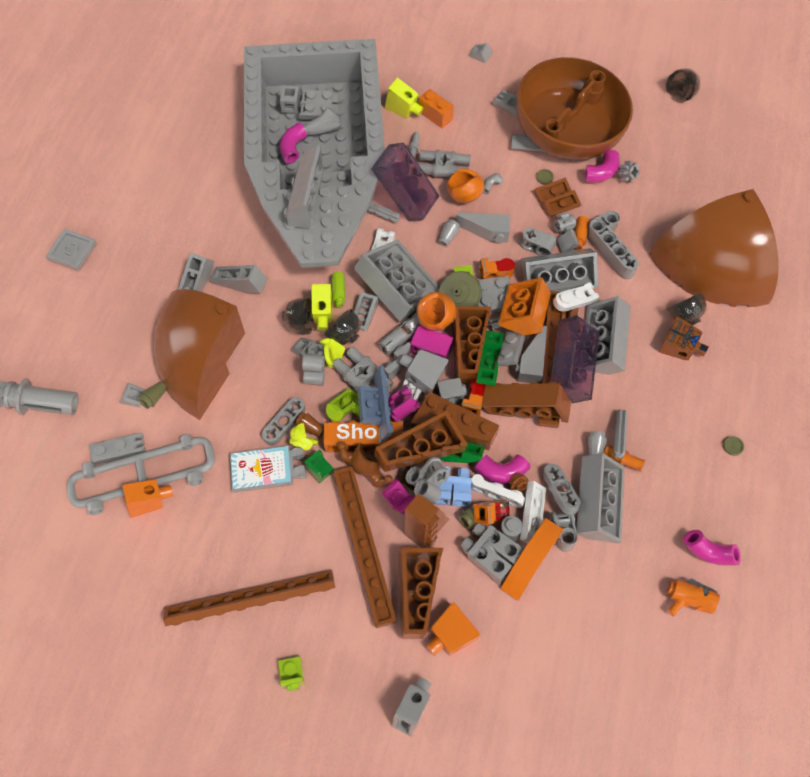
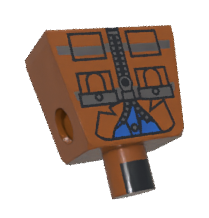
[659,316,709,361]

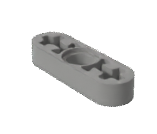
[262,397,306,446]
[543,464,580,515]

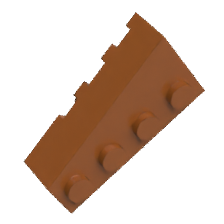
[452,306,491,383]
[482,382,571,423]
[411,391,499,450]
[374,410,468,472]
[405,493,449,548]
[398,548,443,639]

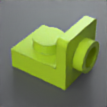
[278,656,305,691]

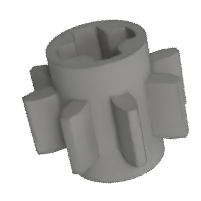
[618,161,640,183]
[554,212,576,234]

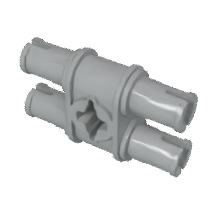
[418,149,471,178]
[333,346,394,393]

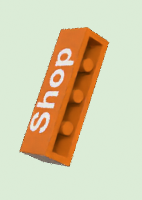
[324,420,403,452]

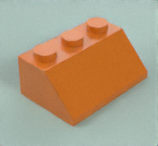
[498,277,551,336]

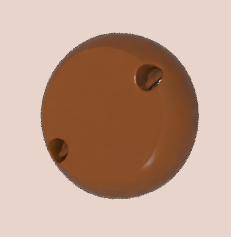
[516,57,633,160]

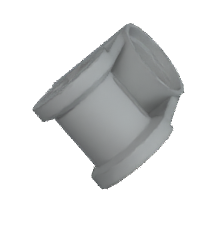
[520,227,557,256]
[550,512,578,552]

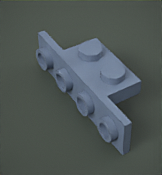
[357,365,393,443]

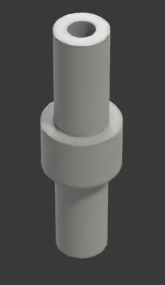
[408,132,420,162]

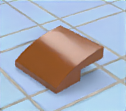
[534,178,581,218]

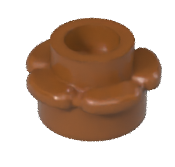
[509,473,529,492]

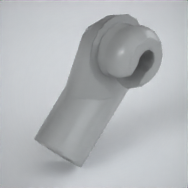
[483,173,503,194]

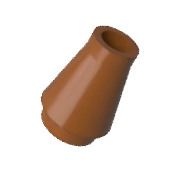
[295,412,324,437]

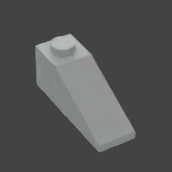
[456,212,510,243]
[179,253,215,292]
[209,265,268,293]
[515,326,547,384]

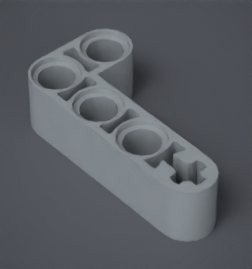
[587,211,639,279]

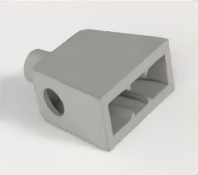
[399,350,449,395]
[392,678,431,737]

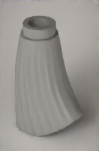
[303,107,341,135]

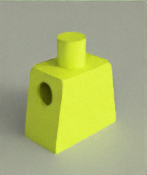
[385,78,424,118]
[312,284,333,331]

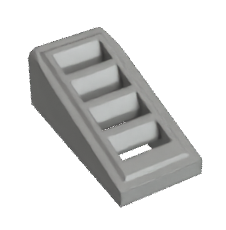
[349,292,380,332]

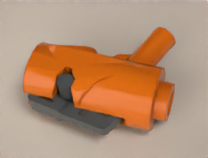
[667,579,720,617]

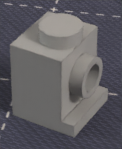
[280,86,300,113]

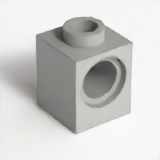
[437,378,467,404]

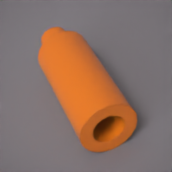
[575,216,590,250]

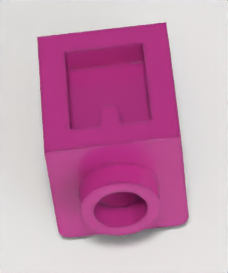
[381,479,415,514]

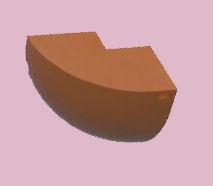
[649,189,779,307]
[154,289,245,420]

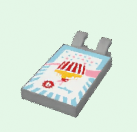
[230,445,307,493]

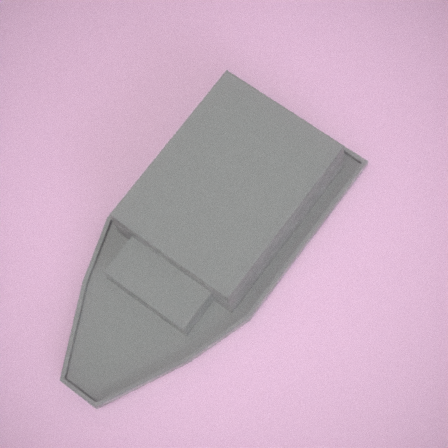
[244,39,386,268]

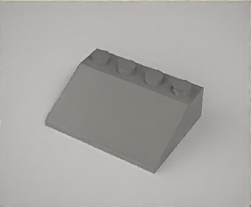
[354,239,439,322]

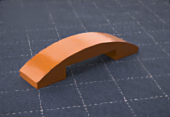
[501,518,564,601]

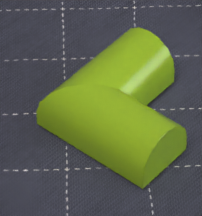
[326,388,360,421]

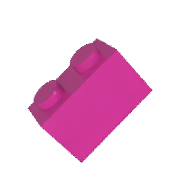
[410,326,454,359]

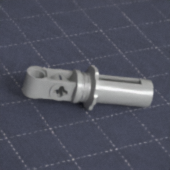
[0,379,79,415]

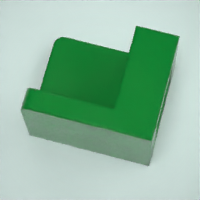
[304,449,334,484]

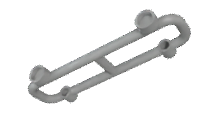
[66,434,215,515]

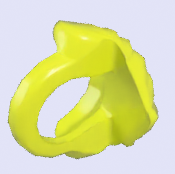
[319,338,345,368]
[289,423,319,450]

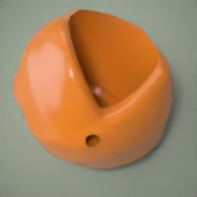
[447,169,484,203]
[417,292,457,331]

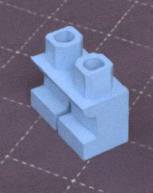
[433,466,472,508]

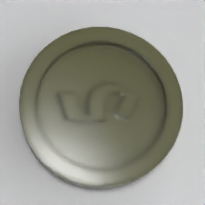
[536,169,554,185]
[723,436,744,456]

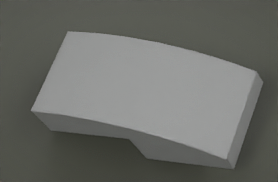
[384,342,411,380]

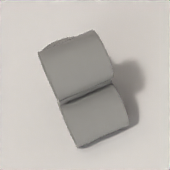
[302,344,326,386]
[406,457,450,504]

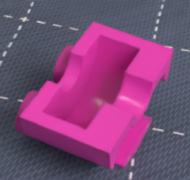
[388,384,421,422]

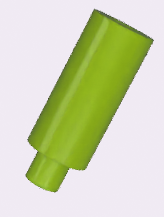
[332,272,346,308]

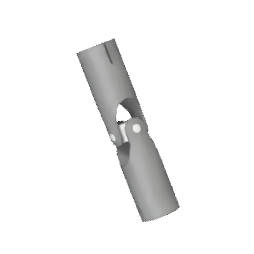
[378,311,423,356]

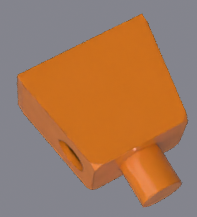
[122,479,173,518]
[426,602,481,656]

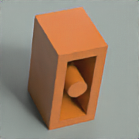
[418,89,454,128]

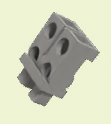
[460,523,524,586]

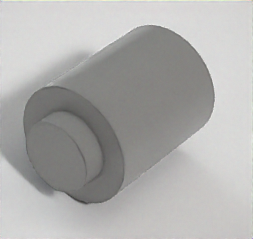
[500,516,523,542]

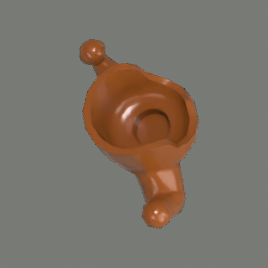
[338,441,393,488]

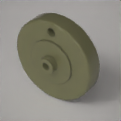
[438,271,482,306]

